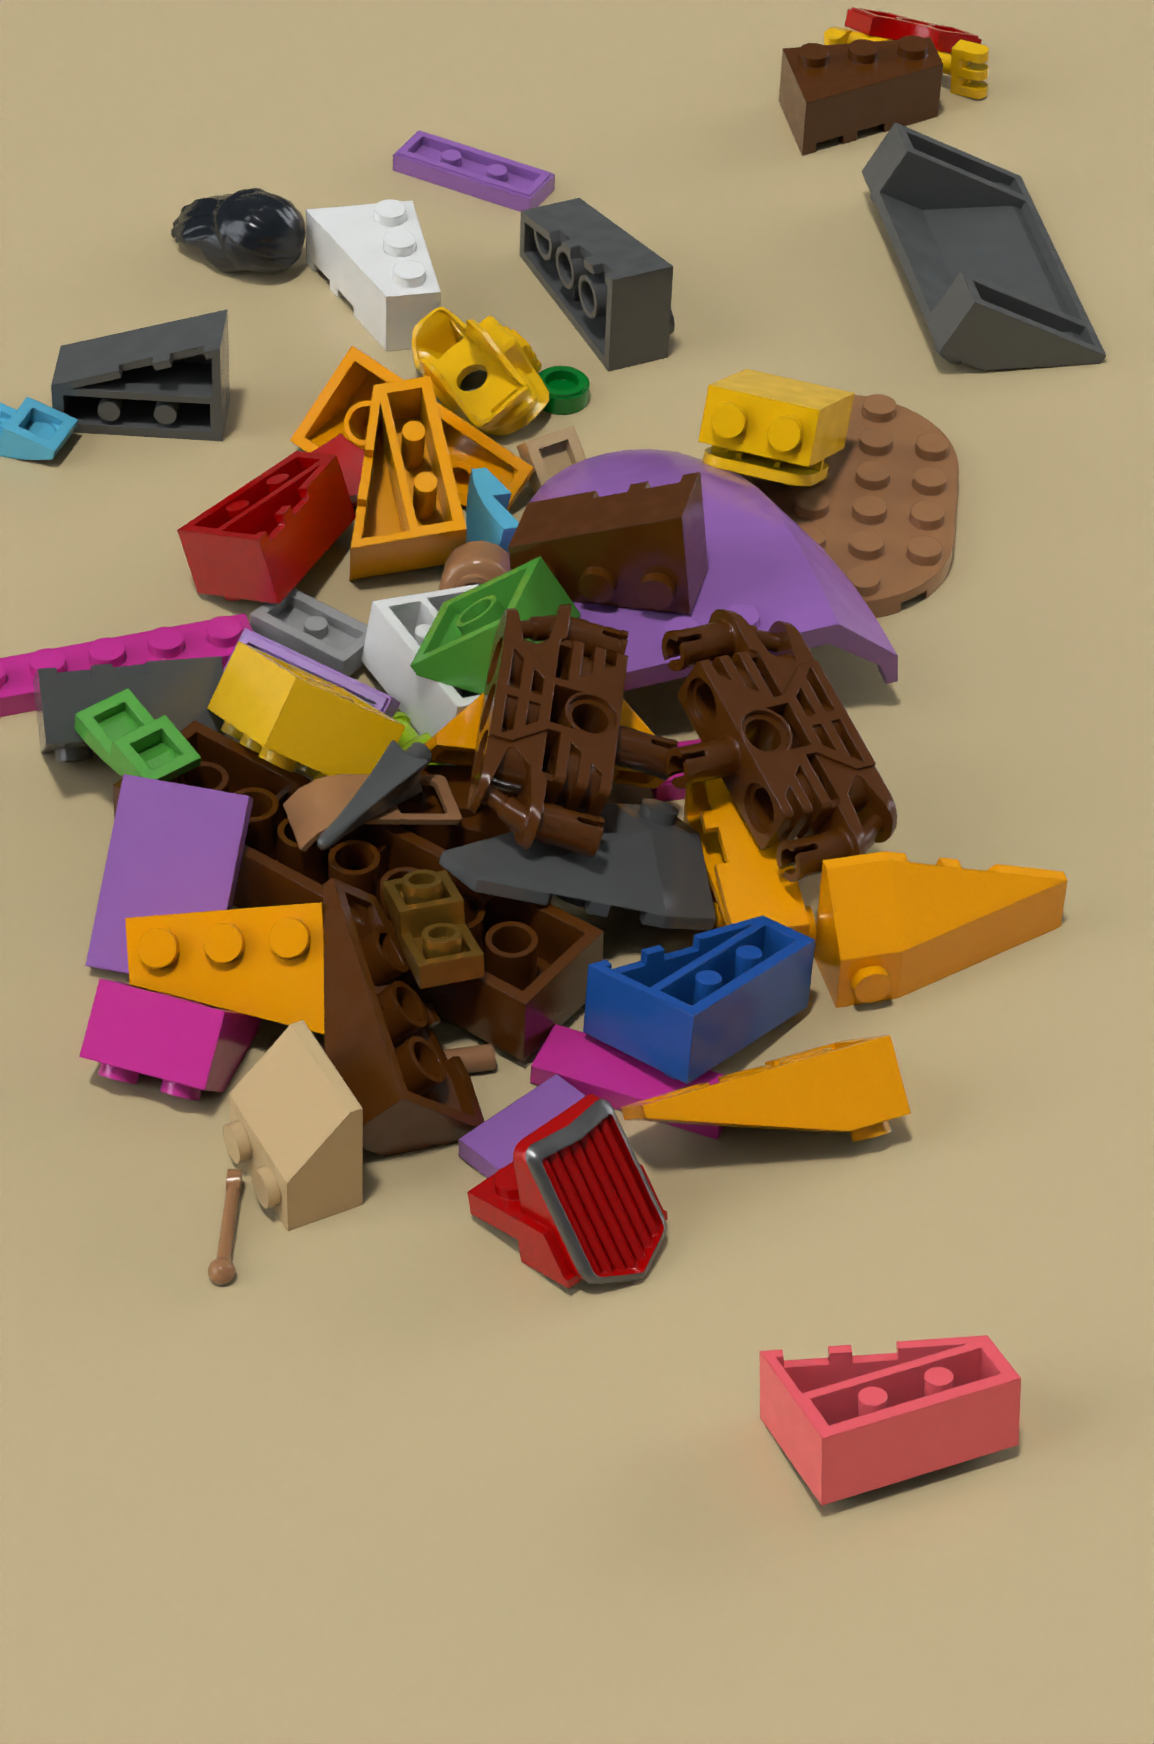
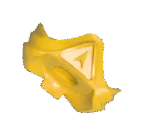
[412,307,549,435]

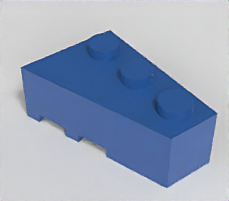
[583,915,815,1084]

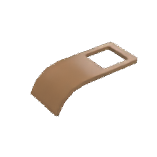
[283,774,462,852]

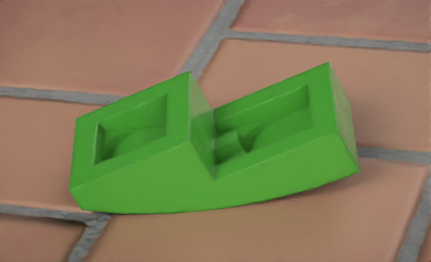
[74,688,201,782]

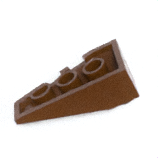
[323,877,485,1157]

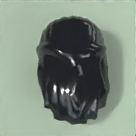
[171,188,306,274]

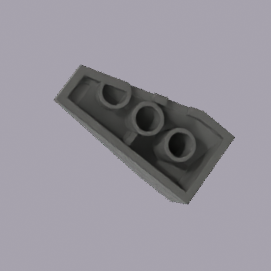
[439,798,716,930]

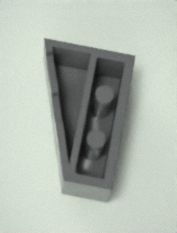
[51,309,230,441]
[33,656,226,763]

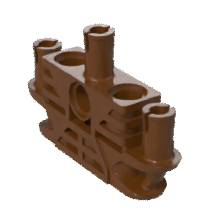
[467,604,678,858]
[661,609,897,882]

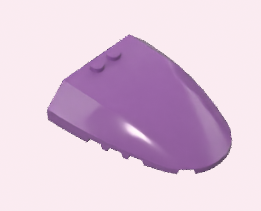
[529,449,898,691]

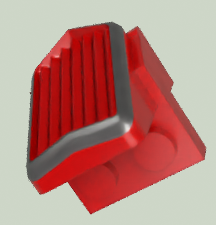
[467,1094,668,1289]

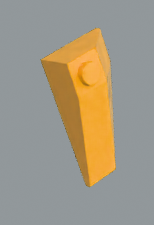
[290,346,536,511]
[814,851,1067,1008]
[621,1035,911,1142]

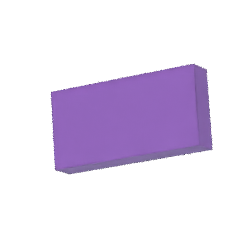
[458,1074,585,1178]

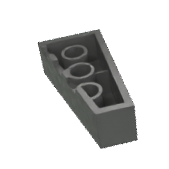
[519,198,675,372]

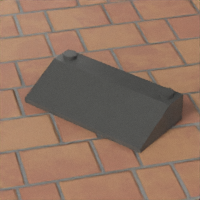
[861,122,1106,370]

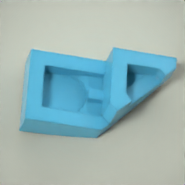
[466,467,519,552]

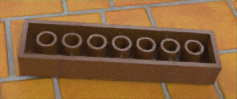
[113,720,604,1061]

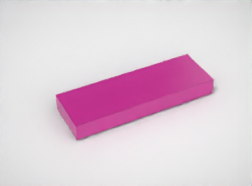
[530,1024,725,1140]

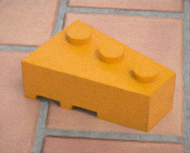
[349,376,467,580]
[683,778,817,942]

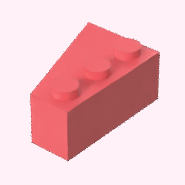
[759,1335,1021,1506]

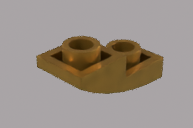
[382,869,485,989]

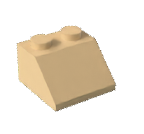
[223,1020,363,1231]

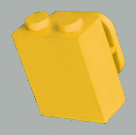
[698,369,855,486]

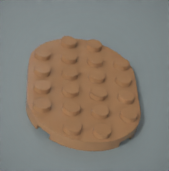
[738,394,959,618]

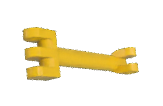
[824,26,989,99]

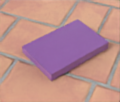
[85,774,253,974]

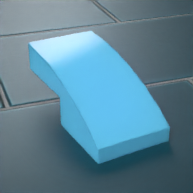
[0,396,78,460]

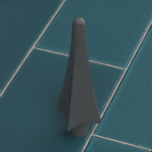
[317,740,432,850]

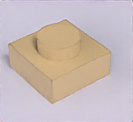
[516,425,586,495]

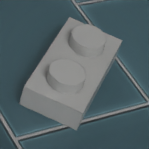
[250,588,368,676]

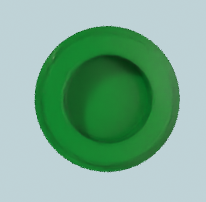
[538,366,590,415]

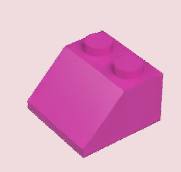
[79,978,262,1101]

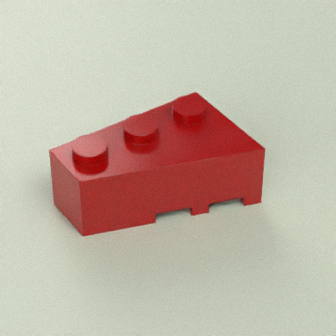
[177,451,356,604]

